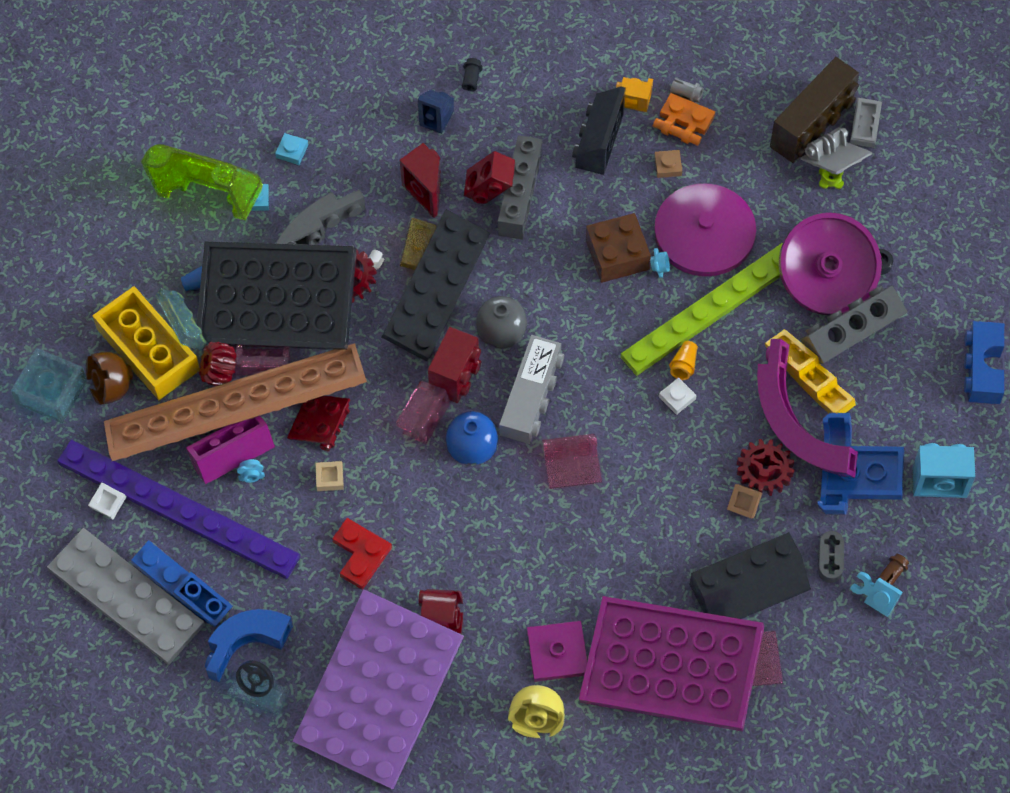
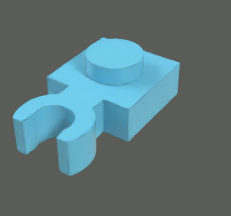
[850,572,903,617]

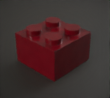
[428,327,482,403]

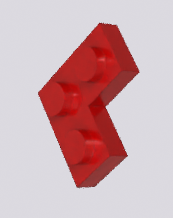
[332,518,392,590]

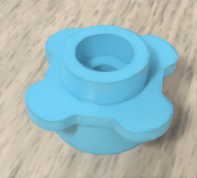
[650,248,670,278]
[237,459,265,483]

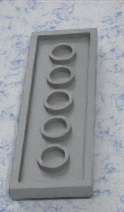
[47,528,205,665]

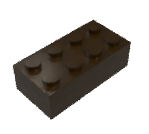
[770,56,859,163]

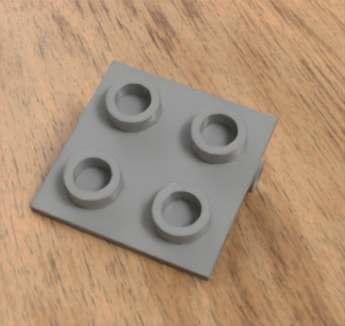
[801,127,872,174]

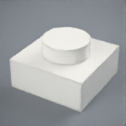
[659,378,696,415]
[88,483,126,520]

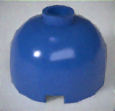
[446,411,498,465]

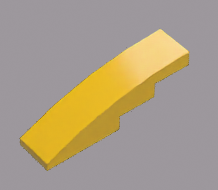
[765,329,856,413]

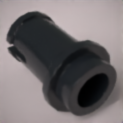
[462,58,483,91]

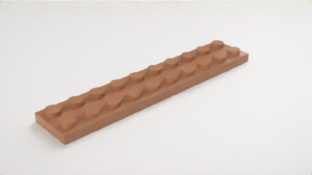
[104,343,367,461]

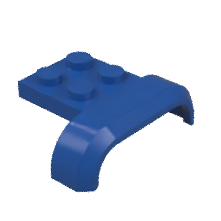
[818,413,905,515]

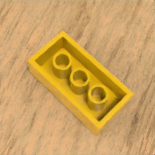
[92,286,200,401]

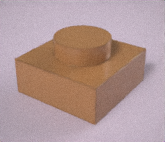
[654,150,682,178]
[727,484,762,519]

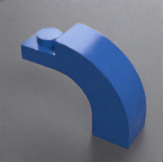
[205,609,293,682]

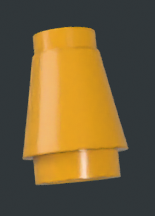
[669,341,698,380]

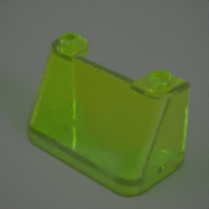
[141,144,263,220]

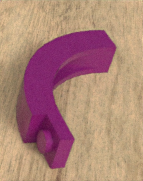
[757,339,858,478]

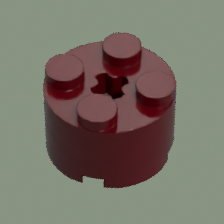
[419,589,463,634]

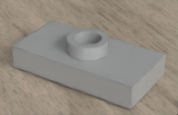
[850,98,882,148]

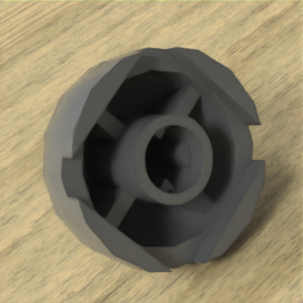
[476,296,527,349]

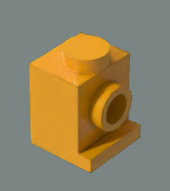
[616,77,653,112]

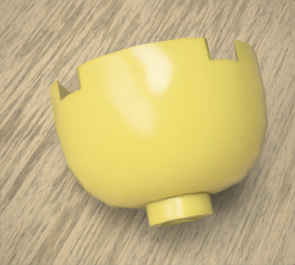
[508,685,565,738]

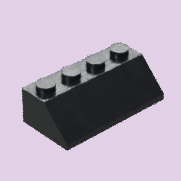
[689,532,811,619]

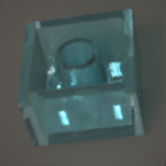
[11,348,87,424]

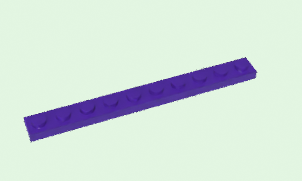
[57,440,300,579]

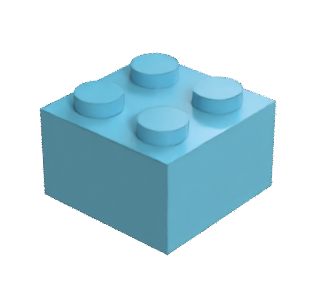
[913,443,975,498]

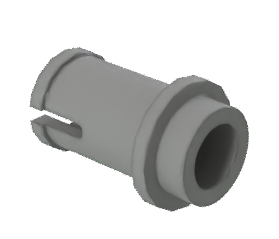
[670,78,704,102]

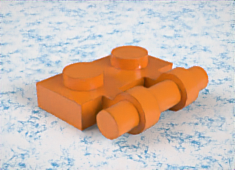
[653,93,716,146]

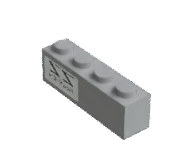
[499,335,565,444]

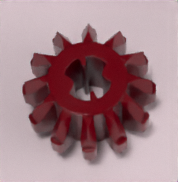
[199,342,237,386]

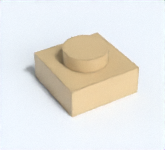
[316,461,344,491]

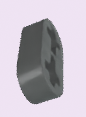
[818,531,844,583]

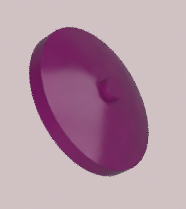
[654,184,756,276]
[779,213,882,315]

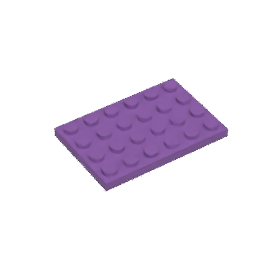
[293,589,464,789]

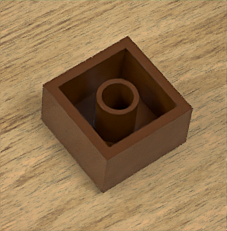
[586,213,651,283]

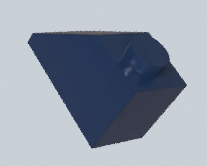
[418,90,454,134]

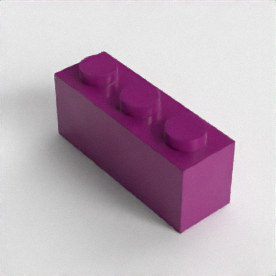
[186,415,275,484]

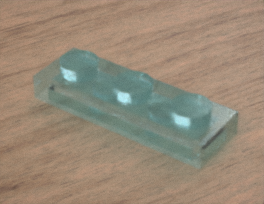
[155,288,207,351]

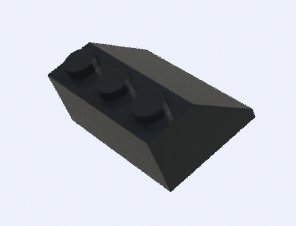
[572,86,626,175]

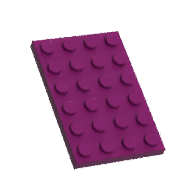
[579,596,764,732]

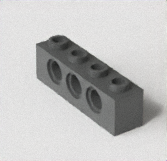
[498,135,543,240]
[800,285,908,364]

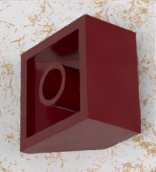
[400,143,441,218]

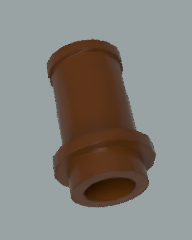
[876,553,909,585]

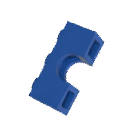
[964,321,1004,404]

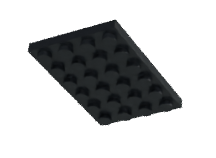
[195,241,357,350]

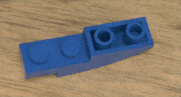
[131,540,233,627]

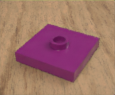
[527,621,587,682]

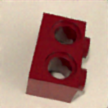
[463,151,515,204]

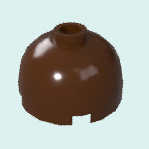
[85,352,133,405]

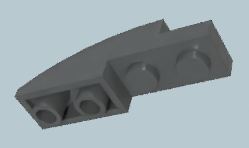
[276,189,366,245]

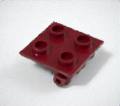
[287,396,350,451]

